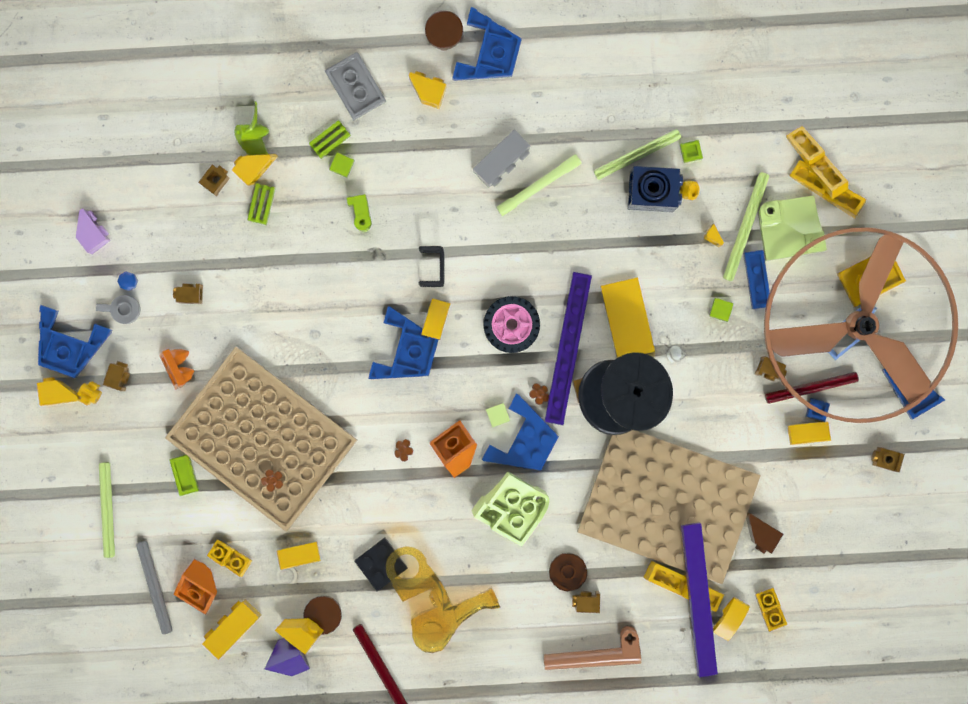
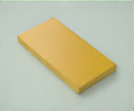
[600,277,655,358]

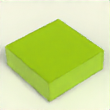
[679,140,703,163]
[329,152,355,178]
[709,298,734,322]

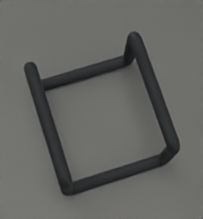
[418,246,444,287]

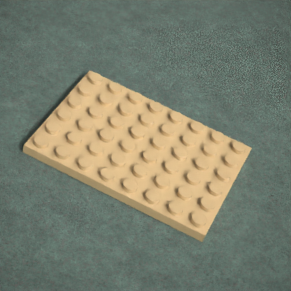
[165,347,358,532]
[577,430,761,584]

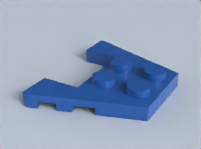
[452,7,522,81]
[38,305,113,378]
[368,307,439,379]
[482,394,559,470]

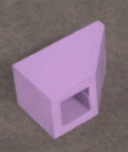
[76,208,110,254]

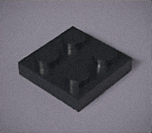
[354,537,408,591]

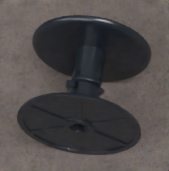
[578,352,673,435]

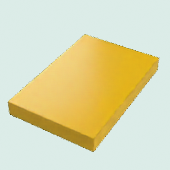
[837,256,906,307]

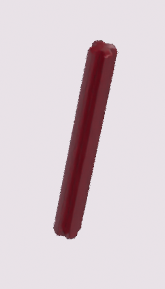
[765,372,859,404]
[353,624,408,704]

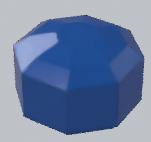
[117,271,138,291]

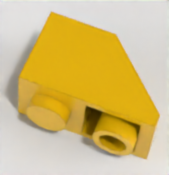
[409,71,447,109]

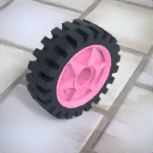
[483,296,540,353]

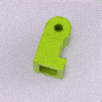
[346,194,372,232]

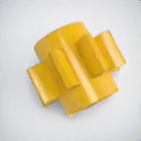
[77,381,102,406]

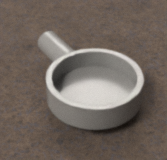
[96,295,141,324]

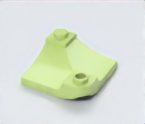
[759,195,827,261]
[471,472,549,546]

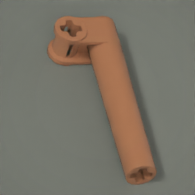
[544,626,641,670]

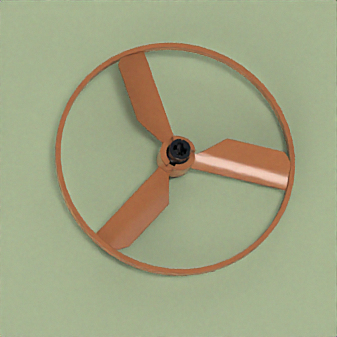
[764,227,958,423]

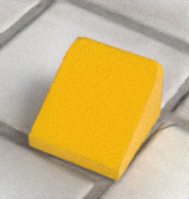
[704,223,724,247]

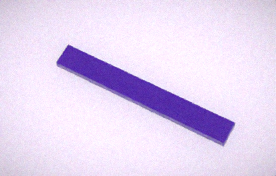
[544,272,592,426]
[681,522,718,678]

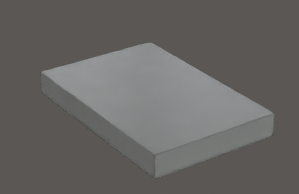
[324,52,386,121]

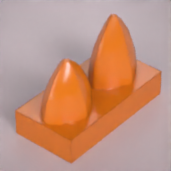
[159,349,194,390]

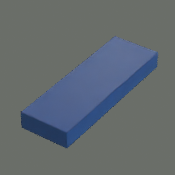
[743,250,772,309]

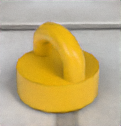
[680,181,700,200]

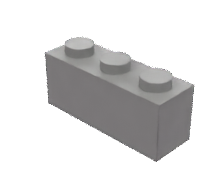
[473,129,530,188]

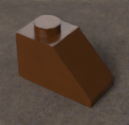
[746,513,784,554]

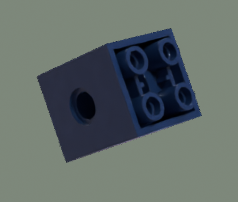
[628,166,683,212]

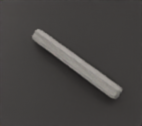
[136,541,172,635]

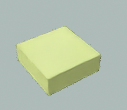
[486,403,510,428]

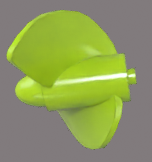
[234,101,269,155]

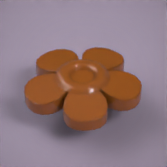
[529,383,549,405]
[395,439,413,462]
[261,469,283,492]

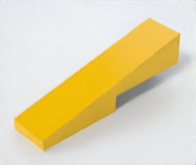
[786,126,848,199]
[790,160,866,219]
[643,560,724,612]

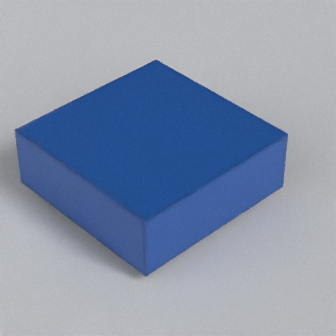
[805,398,830,422]

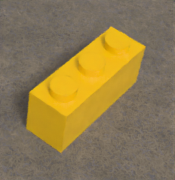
[202,599,261,660]

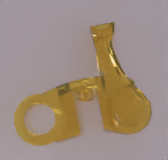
[386,546,500,653]

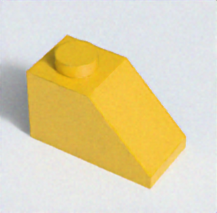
[232,154,278,186]
[37,377,81,406]
[275,618,324,654]

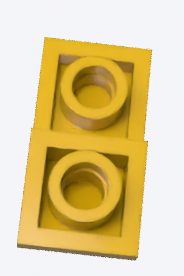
[421,298,451,340]
[787,422,831,445]
[207,539,252,577]
[276,542,321,570]
[755,588,788,632]
[713,597,750,641]

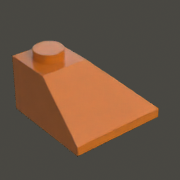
[429,420,477,478]
[173,559,217,615]

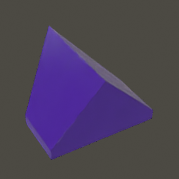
[264,638,310,676]

